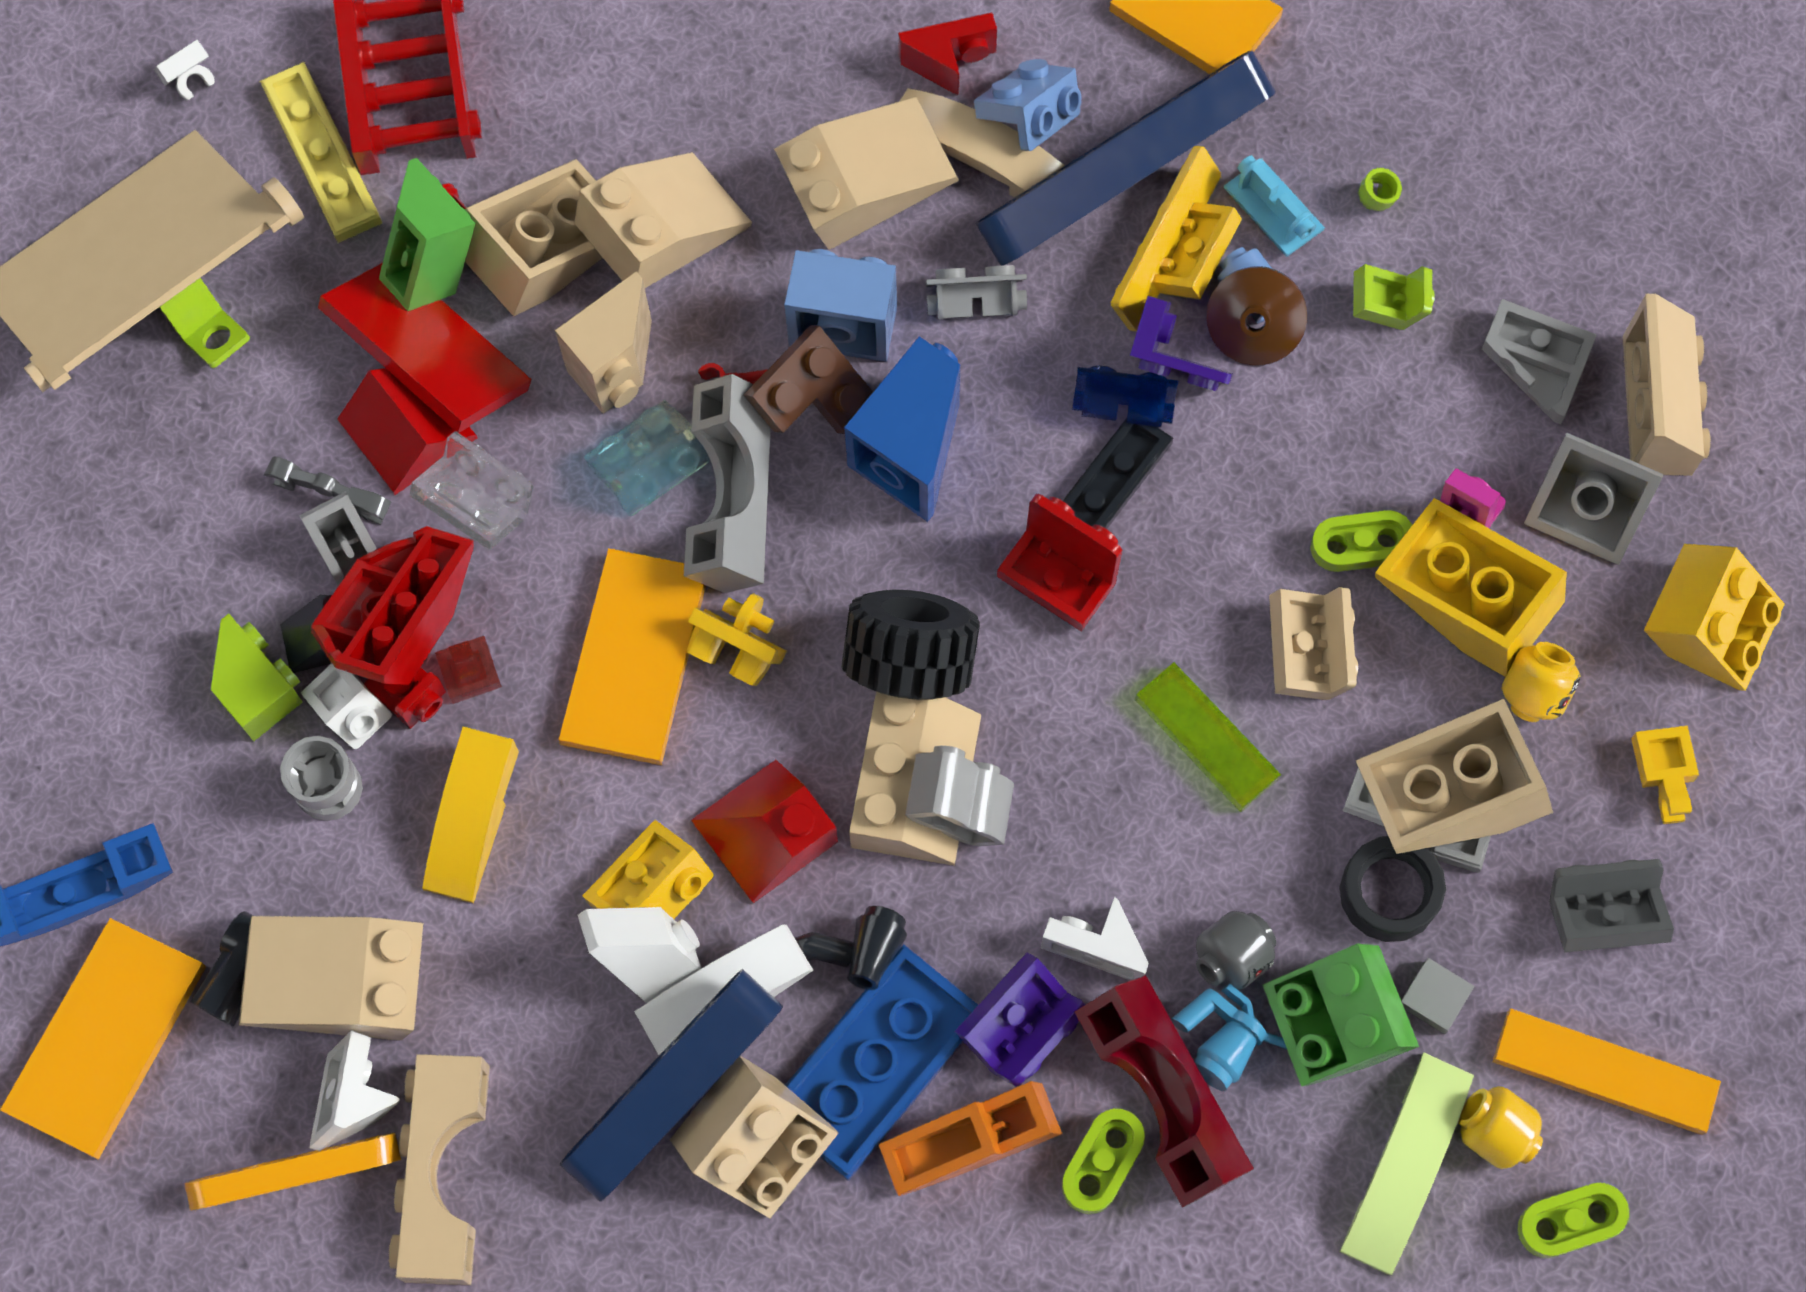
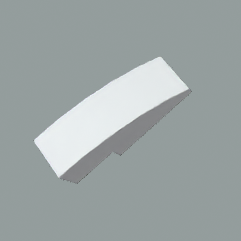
[634,925,813,1055]

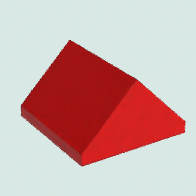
[337,368,477,495]

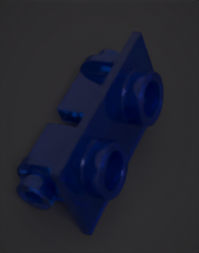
[1072,365,1179,428]

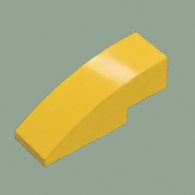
[422,726,519,904]

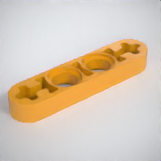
[184,1132,401,1210]

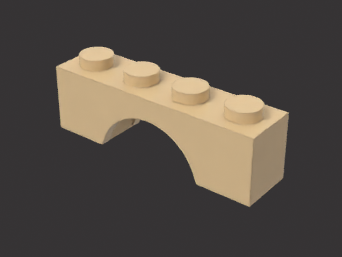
[389,1054,490,1285]

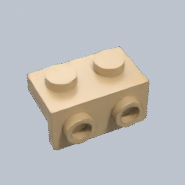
[1269,587,1358,700]

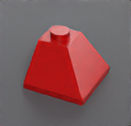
[691,760,838,904]

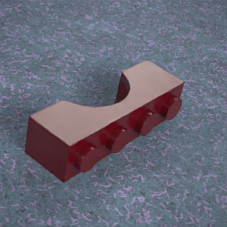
[1075,975,1254,1208]

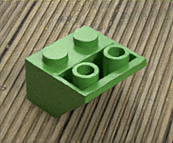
[379,158,476,311]
[1263,943,1419,1087]

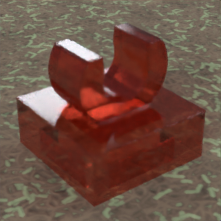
[435,636,502,704]

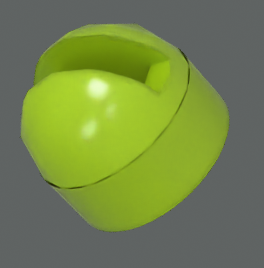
[1358,168,1402,211]

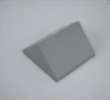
[1524,433,1663,565]

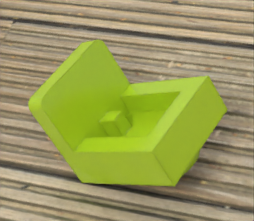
[1353,264,1435,330]

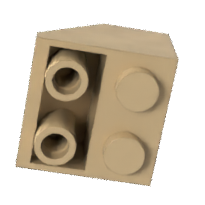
[670,1056,838,1218]

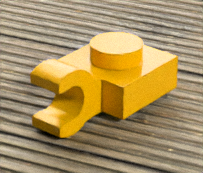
[1631,726,1699,824]

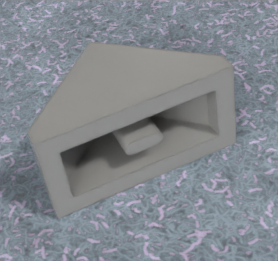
[299,491,377,586]

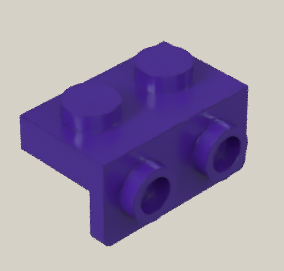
[954,953,1086,1087]

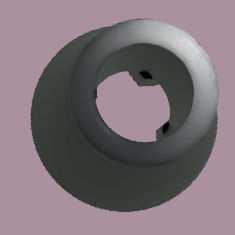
[847,906,907,990]

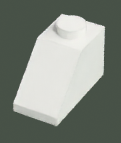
[578,907,701,1003]

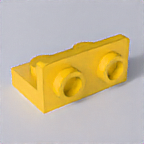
[582,819,713,919]

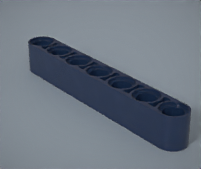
[975,50,1276,266]

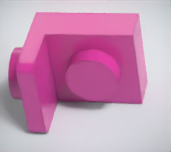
[1440,468,1506,528]

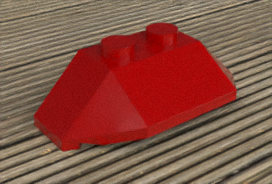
[311,526,474,685]

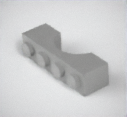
[684,374,770,593]

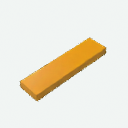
[1492,1008,1721,1135]

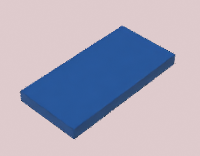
[785,945,978,1181]

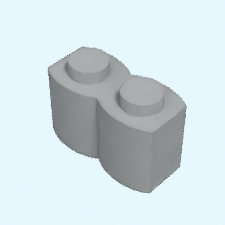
[905,745,1014,846]

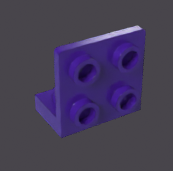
[1130,296,1233,391]

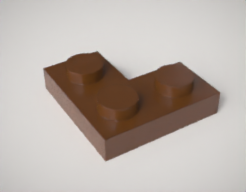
[743,325,873,434]

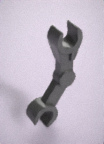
[264,456,391,525]

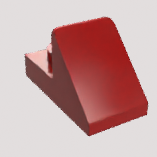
[898,12,997,95]

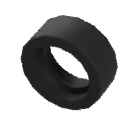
[1339,836,1446,942]

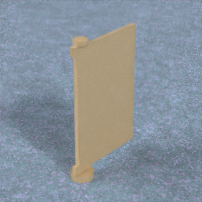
[0,130,304,392]

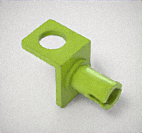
[159,278,250,368]

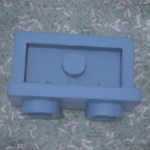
[974,59,1082,151]

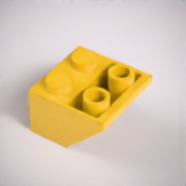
[1644,544,1785,691]

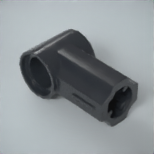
[190,911,254,1027]

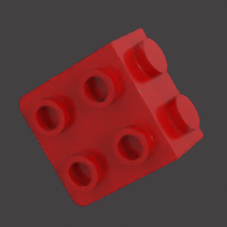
[997,494,1123,632]

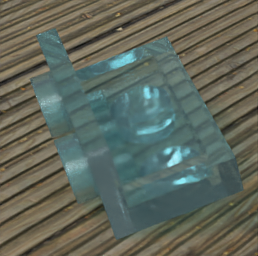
[583,400,710,516]

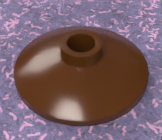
[1206,266,1307,366]

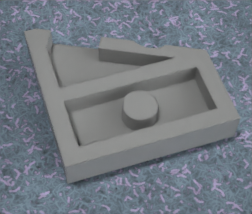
[1482,299,1597,424]

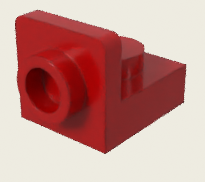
[364,667,446,729]

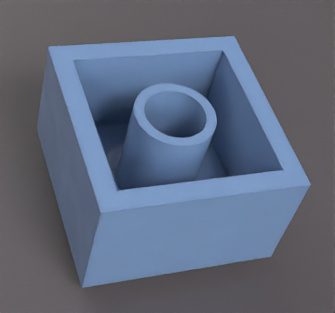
[784,249,897,362]

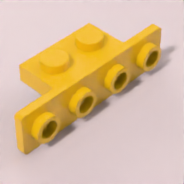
[1111,146,1242,332]

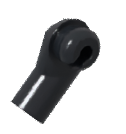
[795,932,854,968]

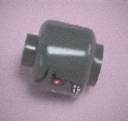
[1196,911,1276,991]

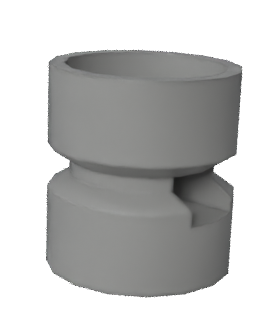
[280,736,363,821]

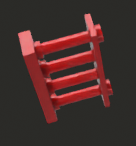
[333,0,482,176]

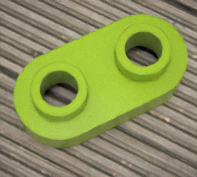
[1310,510,1412,572]
[1062,1108,1145,1214]
[1518,1183,1629,1258]

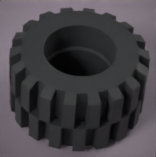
[841,590,980,699]

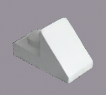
[1041,897,1149,980]
[309,1030,400,1151]

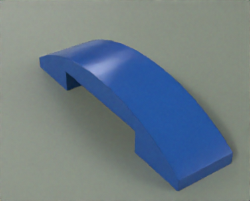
[0,823,173,947]

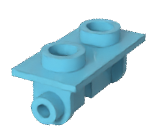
[1224,155,1325,257]

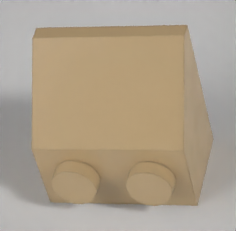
[555,272,652,414]

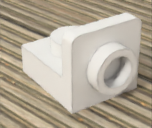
[301,663,392,749]

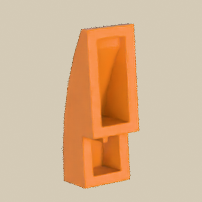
[878,1081,1062,1196]

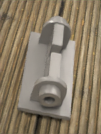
[926,265,1027,320]

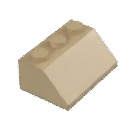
[1623,294,1710,476]
[849,692,981,866]

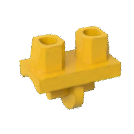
[687,593,787,686]

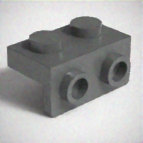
[1549,859,1674,952]

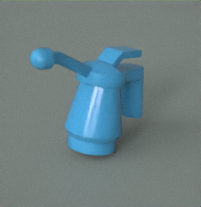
[1171,983,1287,1091]

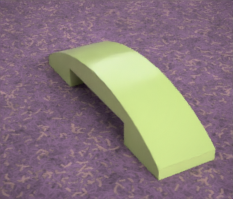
[1340,1053,1474,1276]

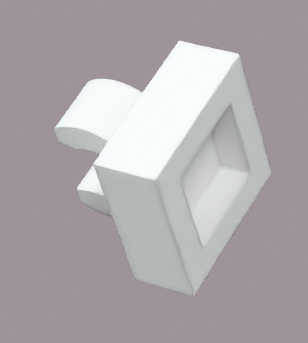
[154,40,215,101]

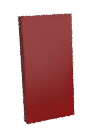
[318,263,532,433]

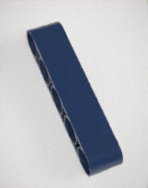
[560,969,783,1202]

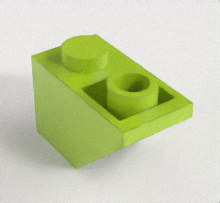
[211,614,303,741]

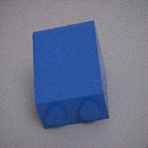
[844,336,960,522]

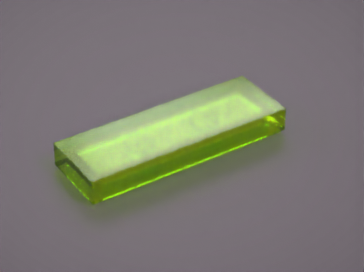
[1135,662,1281,812]

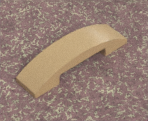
[899,89,1065,197]

